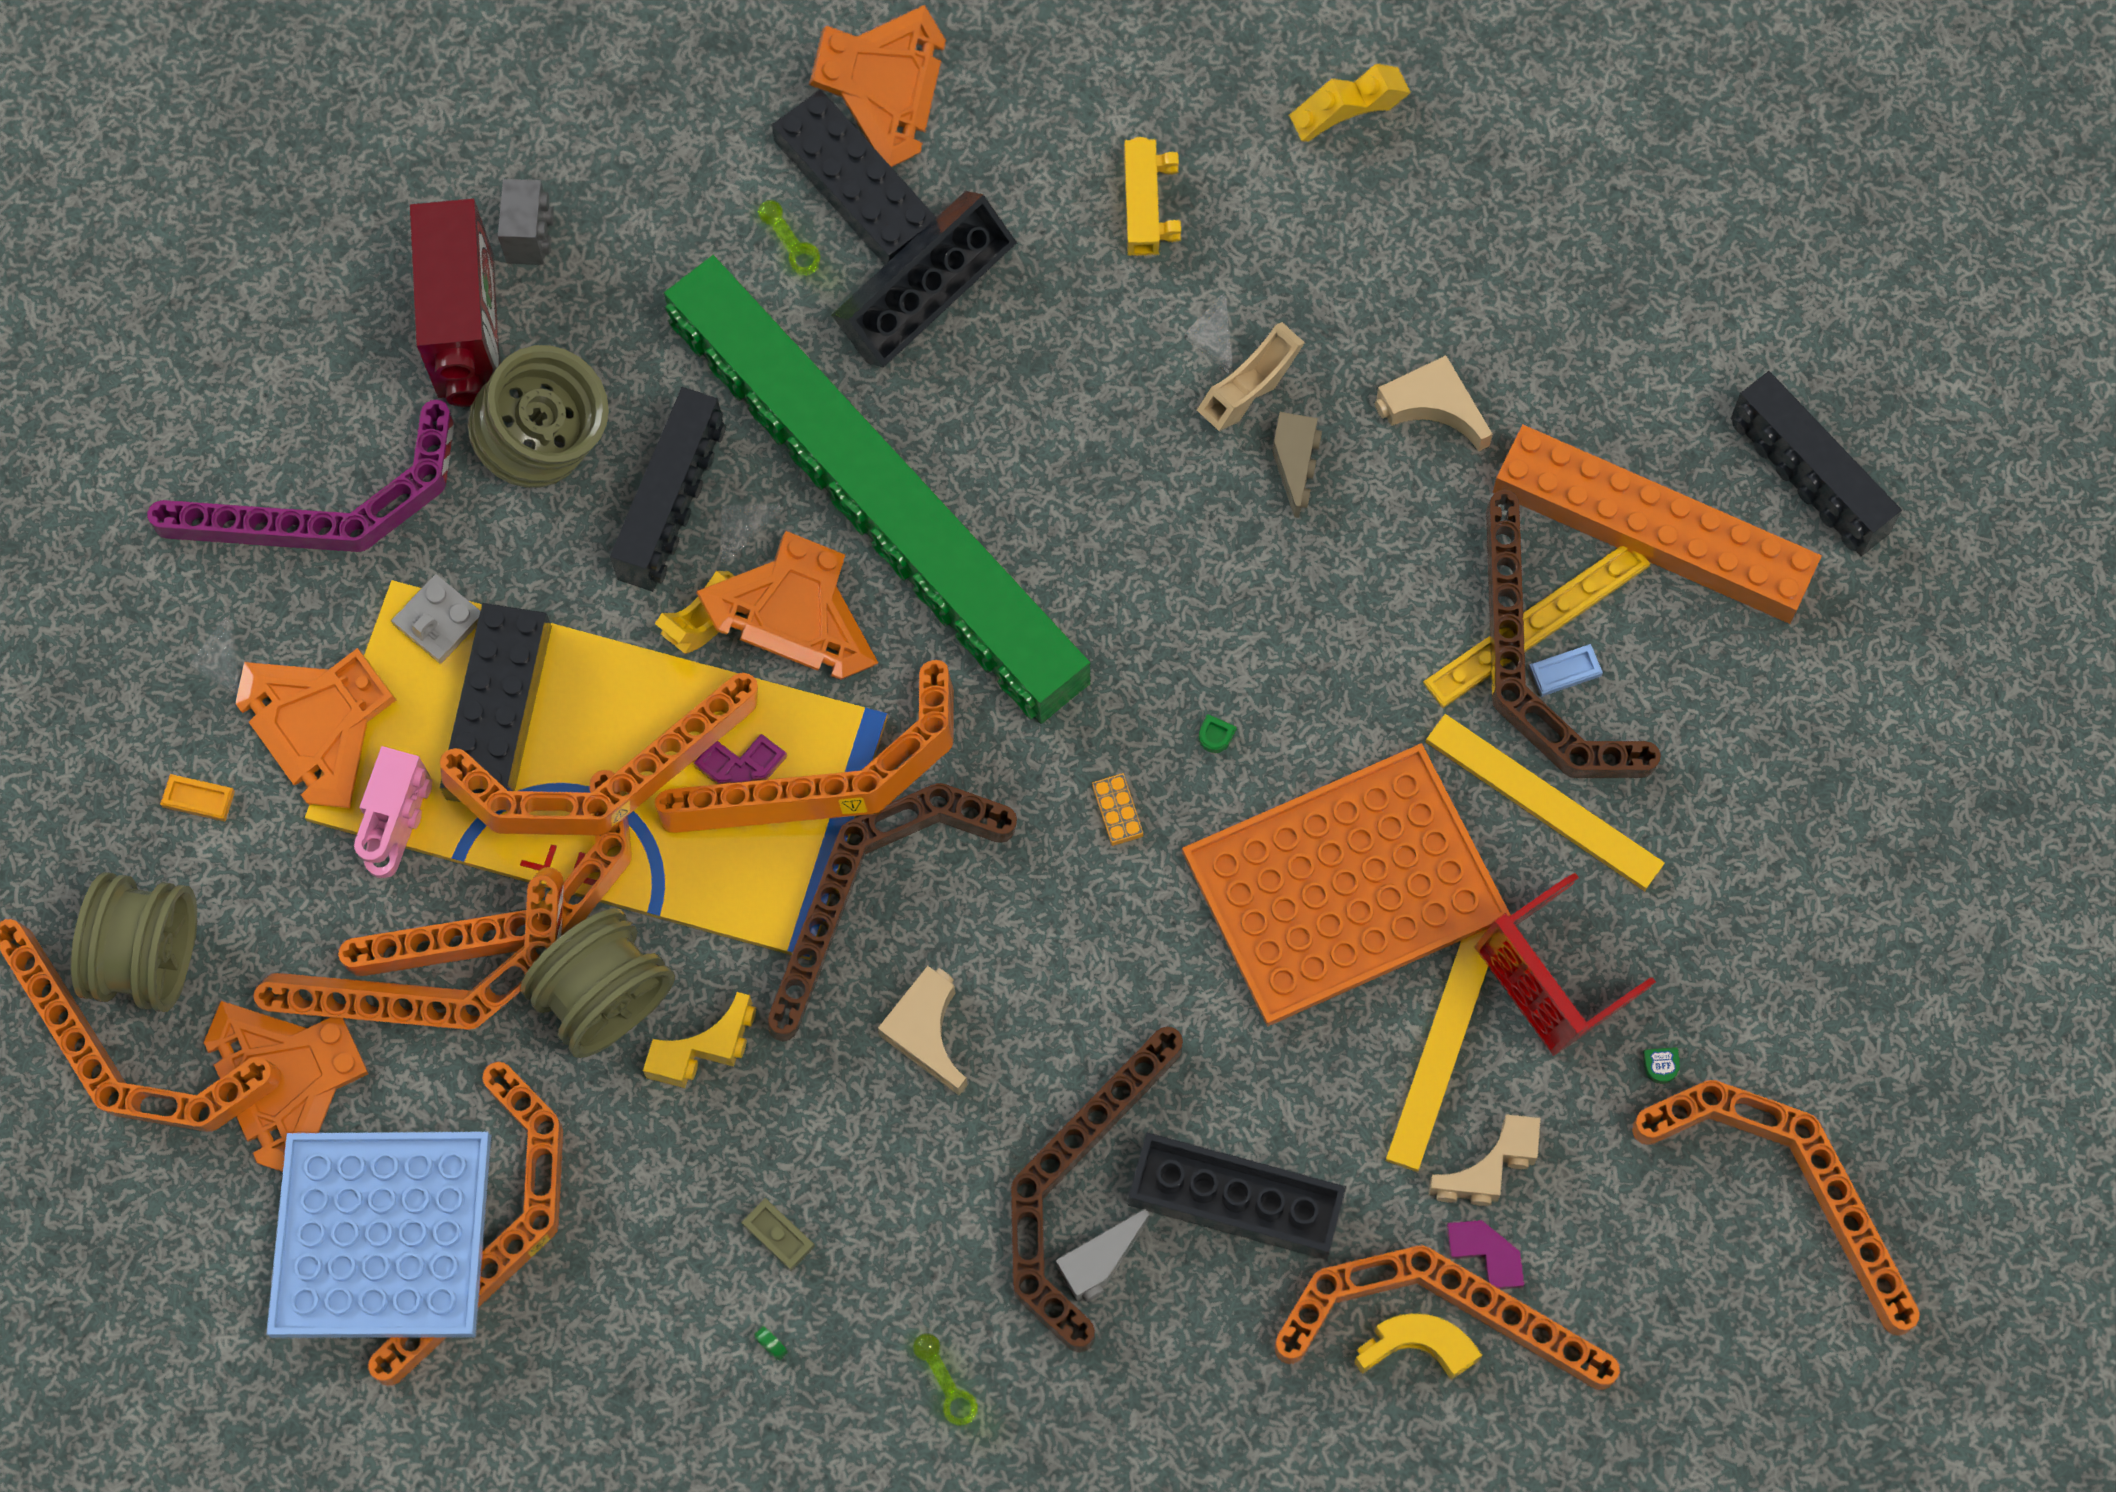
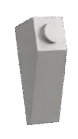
[1056,1209,1149,1302]

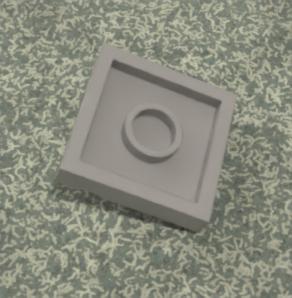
[391,574,480,664]

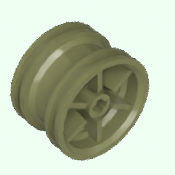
[468,345,609,488]
[71,872,197,1012]
[520,908,675,1058]

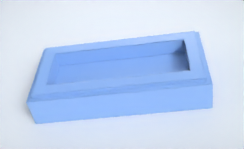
[1529,644,1603,697]

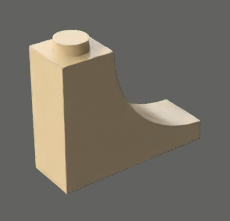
[1375,356,1493,452]
[878,966,967,1096]

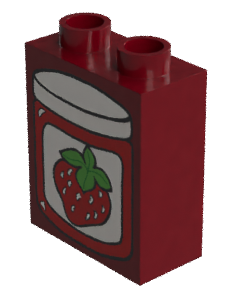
[410,198,500,407]

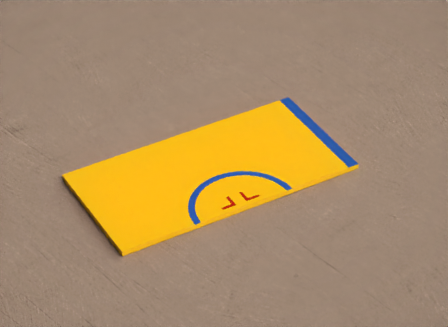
[305,580,888,960]

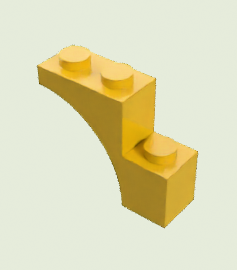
[1289,64,1411,142]
[643,992,756,1088]

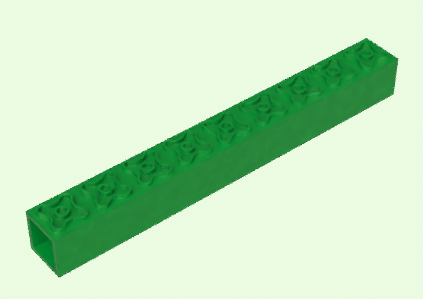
[664,255,1090,724]

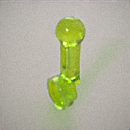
[758,200,820,275]
[913,1333,978,1426]

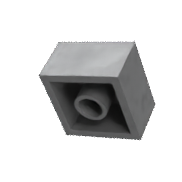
[498,179,554,265]

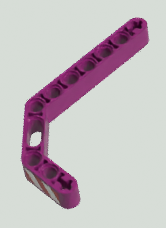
[147,399,454,552]

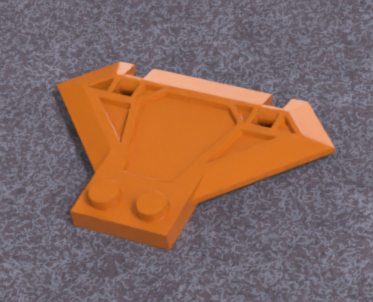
[809,5,946,167]
[696,531,878,680]
[235,648,396,808]
[204,1001,369,1172]

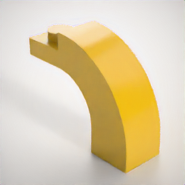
[655,571,738,653]
[1354,1314,1482,1380]

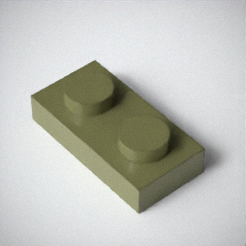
[741,1198,815,1271]

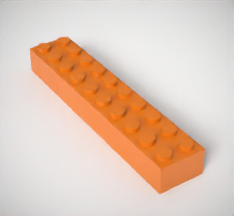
[1492,424,1822,624]

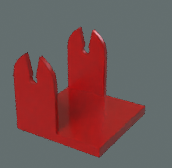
[1474,873,1656,1056]

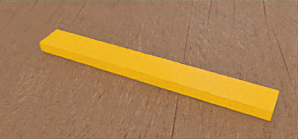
[1423,546,1651,708]
[1426,714,1665,892]
[1386,929,1488,1172]

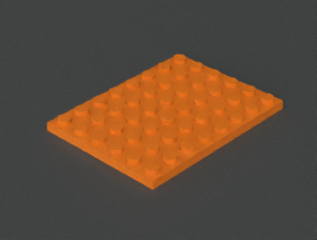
[1182,743,1511,1027]

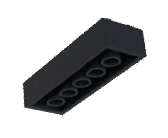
[771,89,937,265]
[831,191,1017,368]
[1730,371,1902,557]
[610,387,726,592]
[440,603,552,802]
[1128,1132,1347,1260]

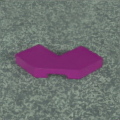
[694,734,787,784]
[1447,1220,1524,1289]

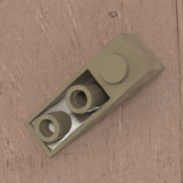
[1273,412,1322,518]

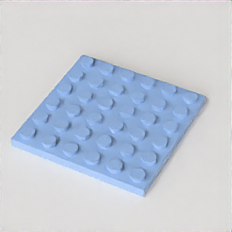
[267,1132,491,1338]

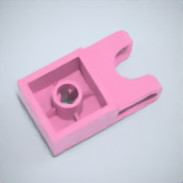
[354,746,432,878]

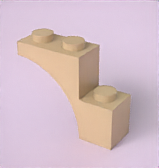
[1197,322,1305,431]
[1429,1115,1540,1206]

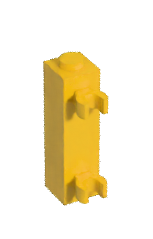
[1124,137,1181,256]

